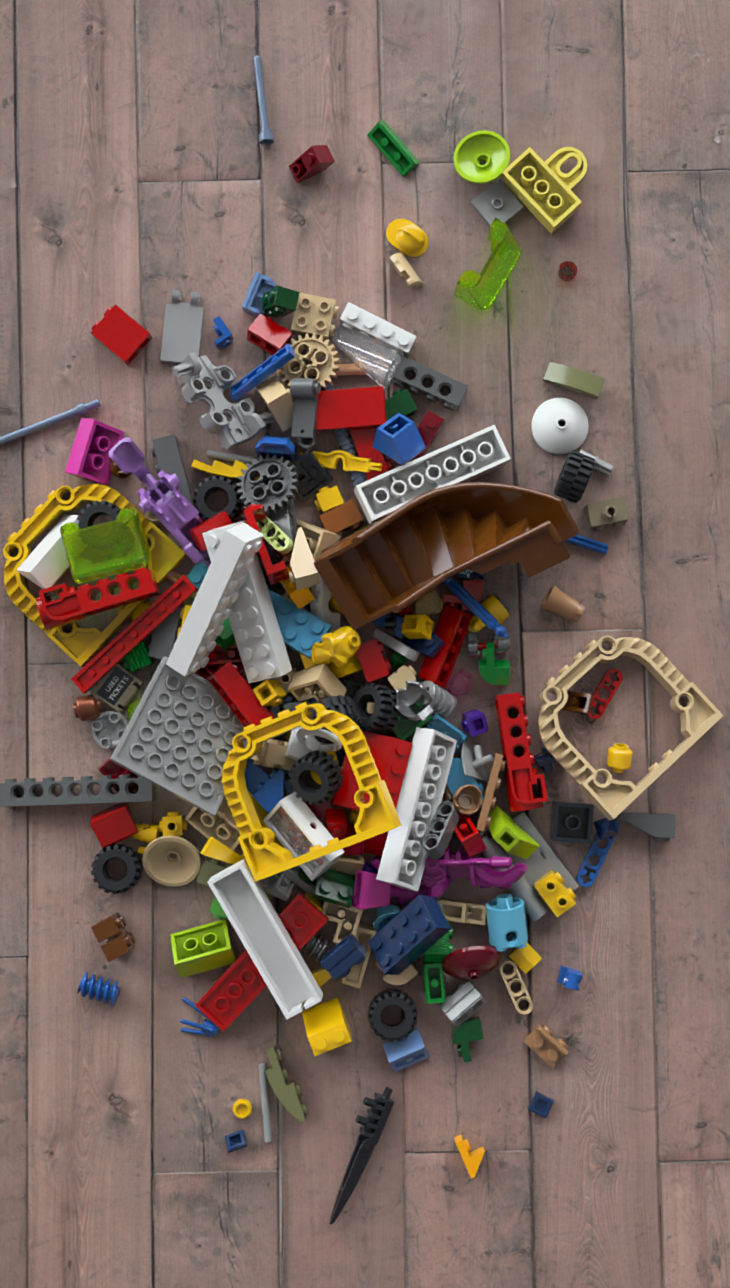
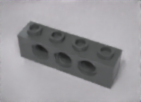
[389,355,468,410]

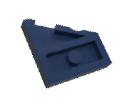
[401,631,446,658]

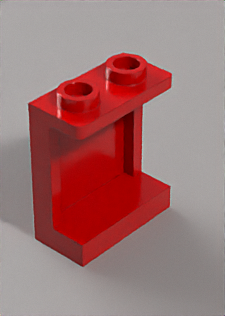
[91,304,152,366]

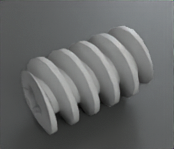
[419,680,457,717]

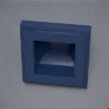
[593,818,618,840]
[225,1130,247,1153]

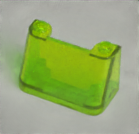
[454,217,521,311]
[60,508,150,583]

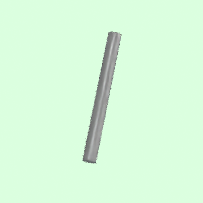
[258,1062,272,1142]

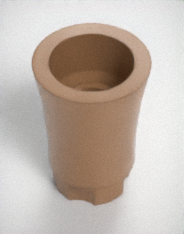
[540,585,585,623]

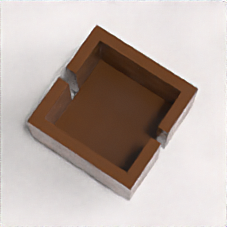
[91,912,136,962]

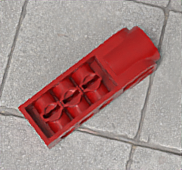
[36,567,161,630]
[494,692,548,812]

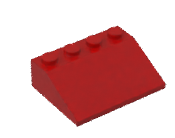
[332,730,413,812]

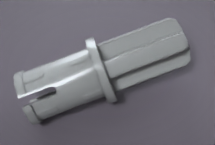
[579,449,614,475]

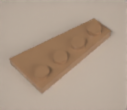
[476,751,506,832]

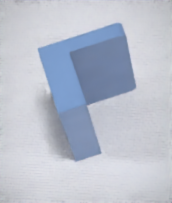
[383,1029,430,1073]

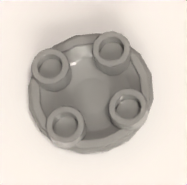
[91,711,128,749]

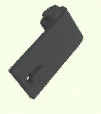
[290,378,321,438]

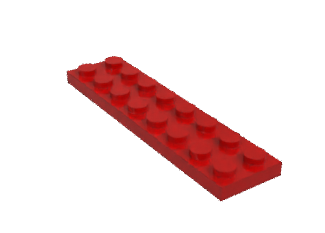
[195,892,329,1032]

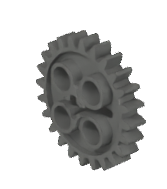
[236,454,299,515]

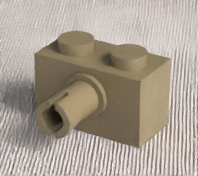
[584,497,629,531]

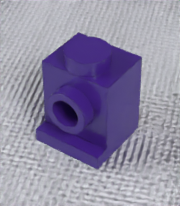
[461,709,489,737]

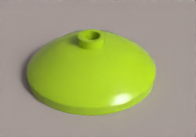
[453,130,510,184]

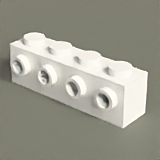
[340,302,417,358]

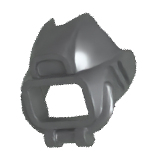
[395,681,435,721]

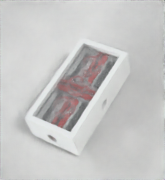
[263,792,344,881]

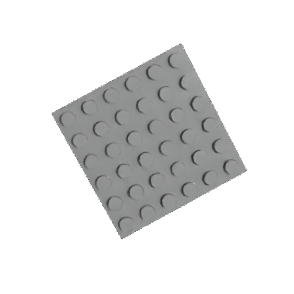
[110,656,248,816]

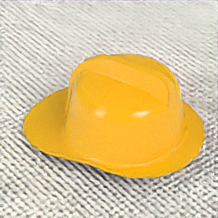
[386,219,428,257]

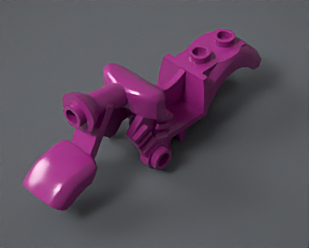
[370,845,527,905]

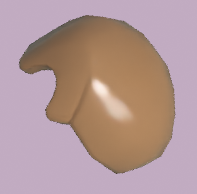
[453,784,482,815]

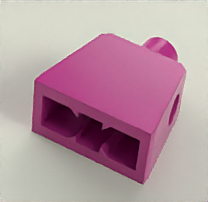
[353,870,400,909]

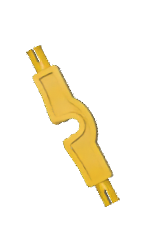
[300,450,382,472]

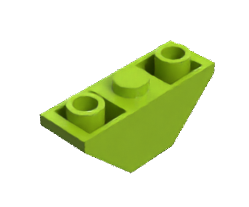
[488,805,540,859]

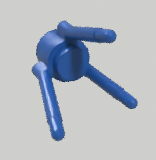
[180,997,219,1037]

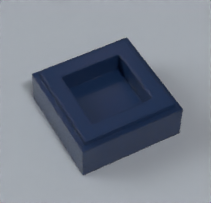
[528,1091,554,1118]

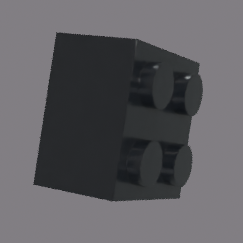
[550,801,594,844]

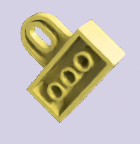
[500,147,587,234]

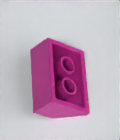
[65,418,124,486]

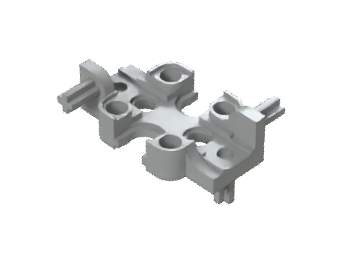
[172,353,273,451]

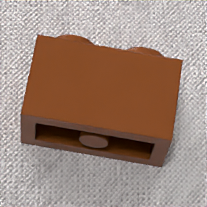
[319,499,364,537]

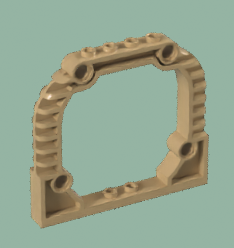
[538,636,723,821]

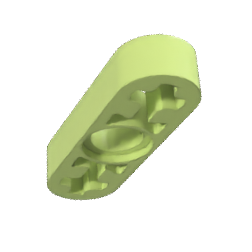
[257,516,293,554]

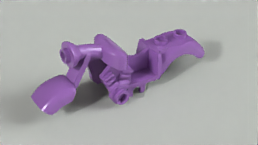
[109,437,211,567]

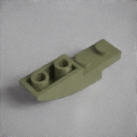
[265,1045,309,1122]

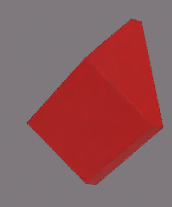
[90,802,139,849]

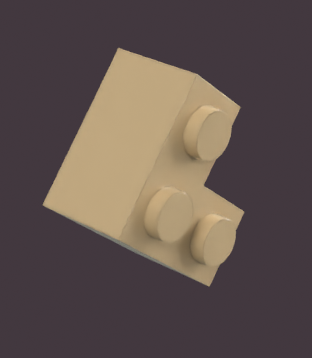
[256,375,294,432]
[288,663,347,702]
[321,902,363,943]

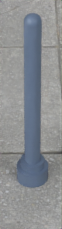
[253,55,274,145]

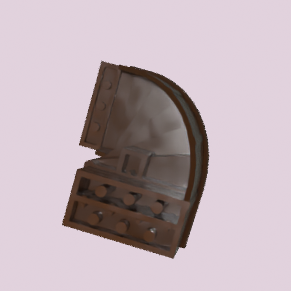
[313,482,579,630]

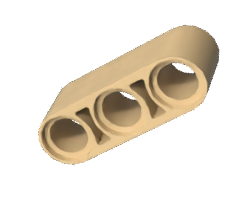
[498,958,533,1015]

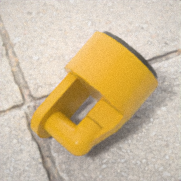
[468,594,510,632]

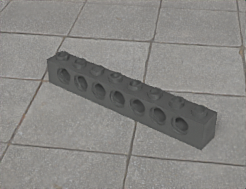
[0,774,156,807]

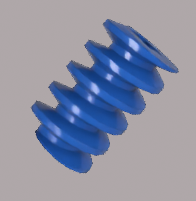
[77,972,121,1006]

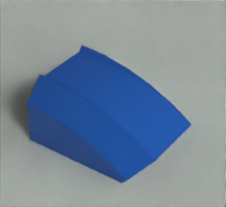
[255,435,297,461]

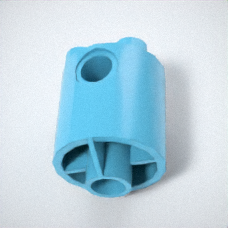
[486,894,528,951]

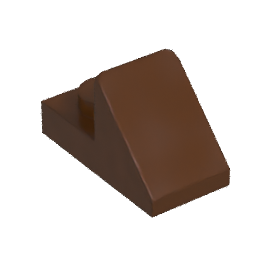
[560,691,593,715]

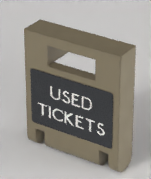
[89,664,144,713]

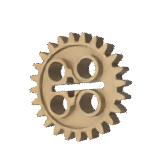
[279,333,340,390]

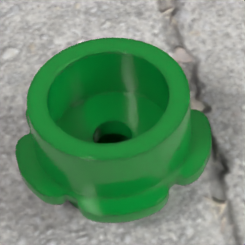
[389,651,407,668]

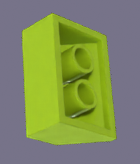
[170,919,236,978]

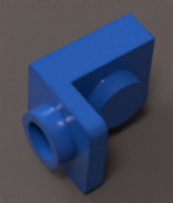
[213,316,234,349]

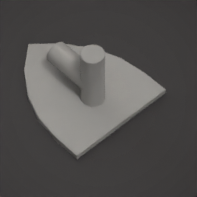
[461,737,494,782]

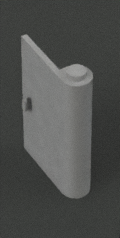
[481,811,579,922]

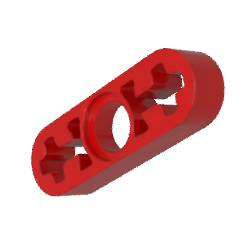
[586,669,623,719]

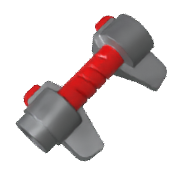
[467,632,511,657]

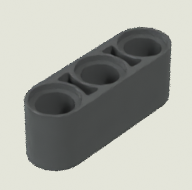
[422,801,459,859]

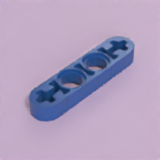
[576,819,619,887]

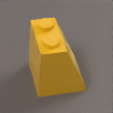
[302,997,352,1056]

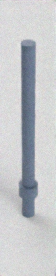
[0,399,101,445]

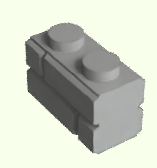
[440,981,487,1027]

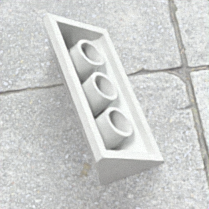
[17,514,88,589]

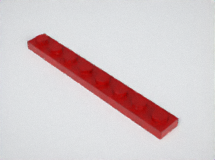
[71,575,198,694]

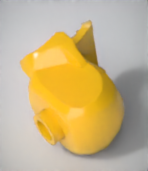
[310,626,361,668]

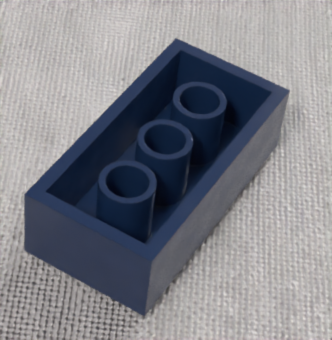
[368,895,451,975]

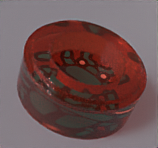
[558,261,577,281]

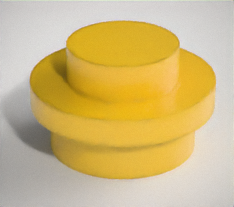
[233,1098,252,1119]

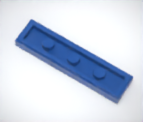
[231,344,295,402]

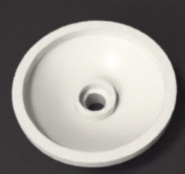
[531,398,588,455]

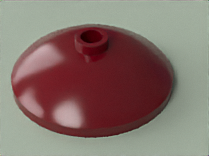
[442,946,500,980]

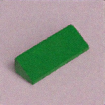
[367,121,420,177]

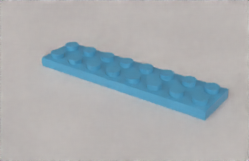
[187,562,332,660]

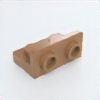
[523,1024,569,1068]

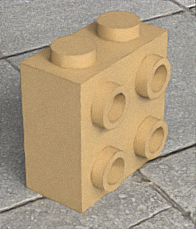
[291,293,339,341]
[249,739,296,770]

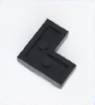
[294,450,333,502]

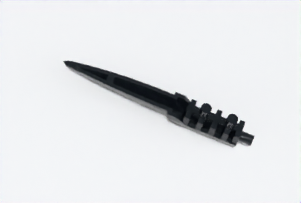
[329,1087,394,1224]

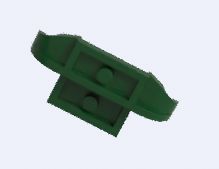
[298,867,355,908]

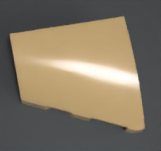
[389,252,424,289]

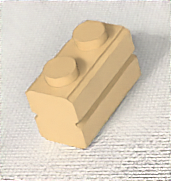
[387,665,417,690]

